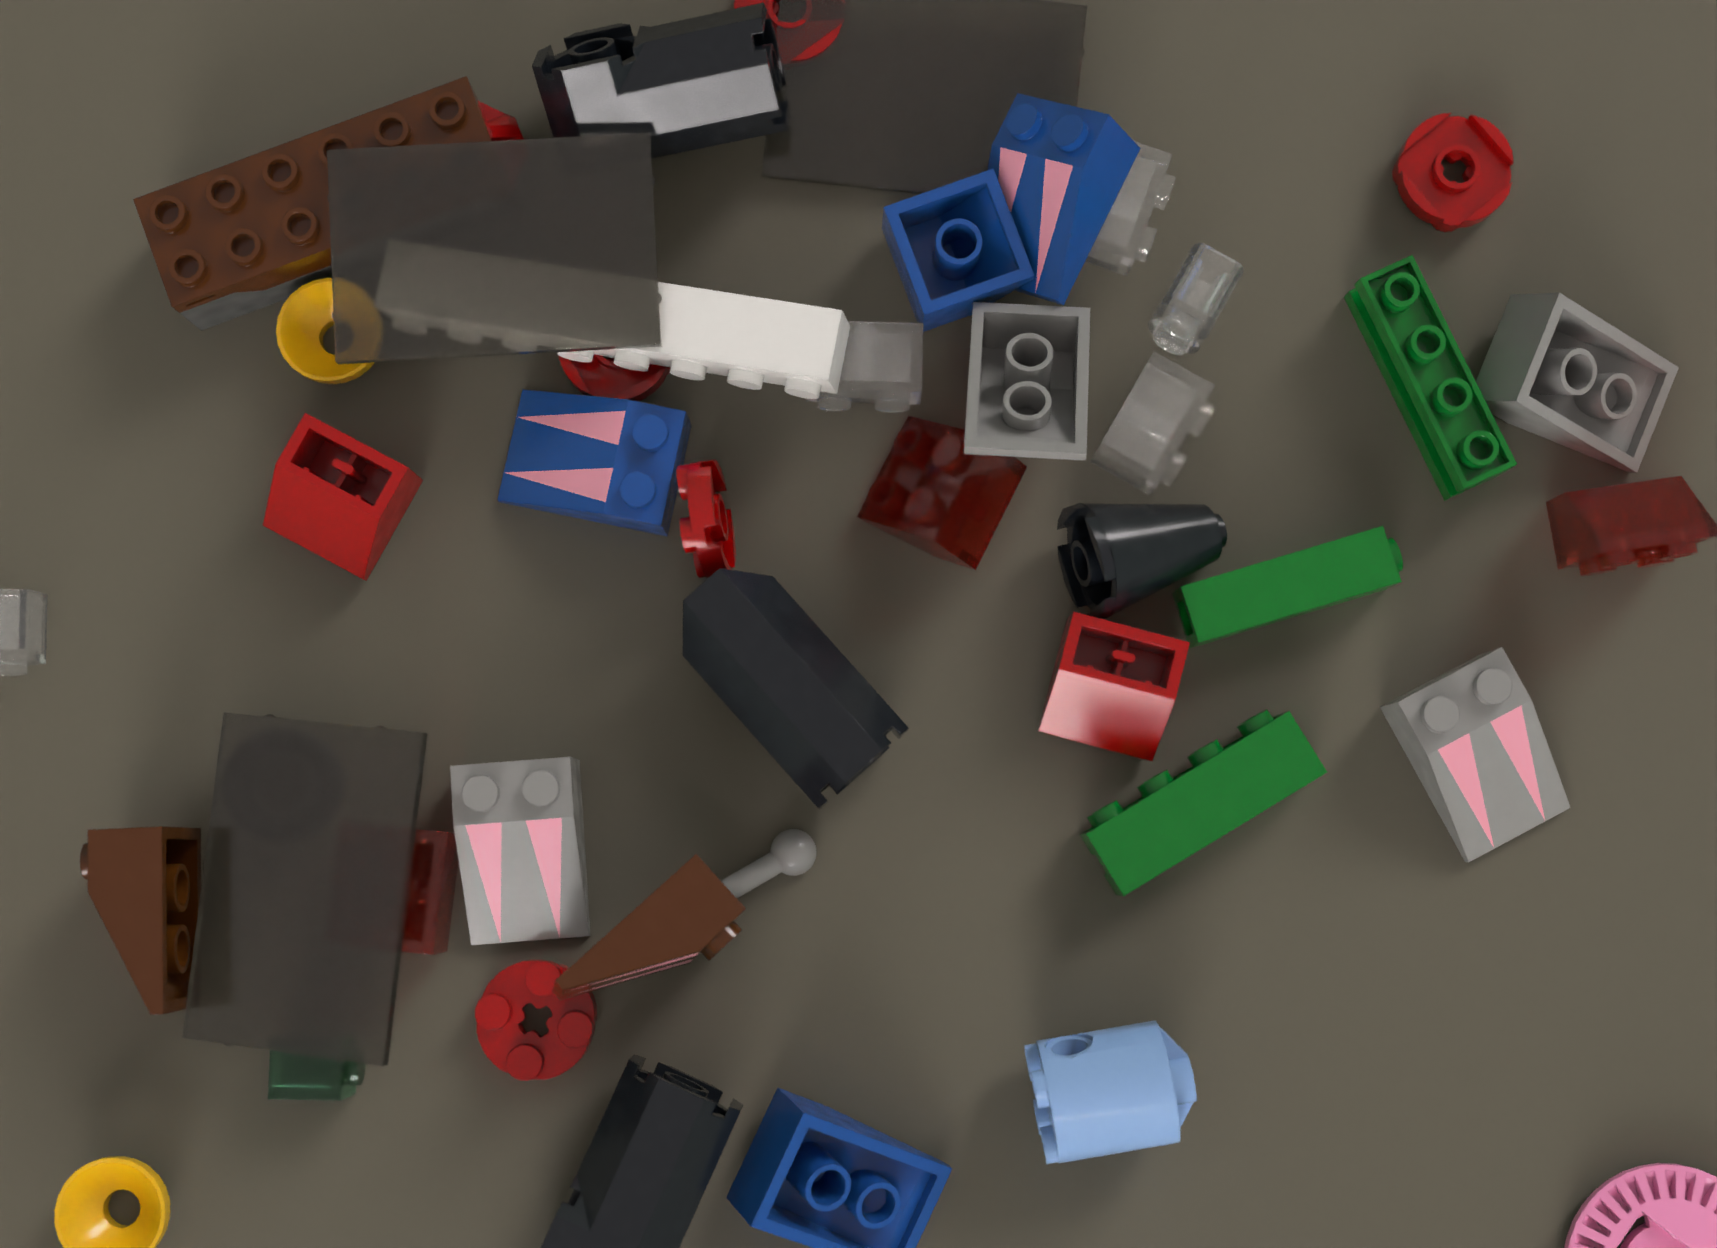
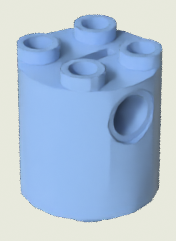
[1024,1020,1197,1164]

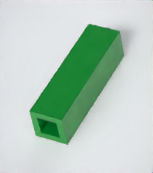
[1172,526,1403,649]

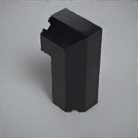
[532,3,791,176]
[683,568,909,810]
[541,1054,743,1248]

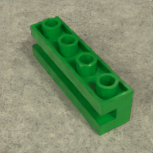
[1344,255,1517,501]
[1080,709,1327,896]

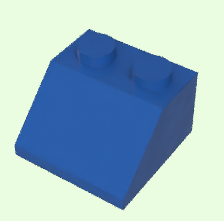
[882,168,1035,333]

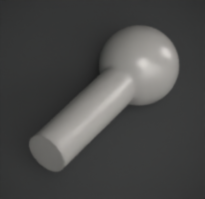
[721,829,817,898]

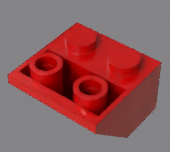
[263,413,423,581]
[1037,611,1190,762]

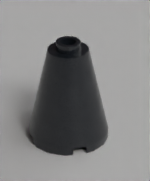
[1057,503,1227,619]

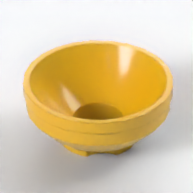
[276,278,385,384]
[54,1156,171,1248]

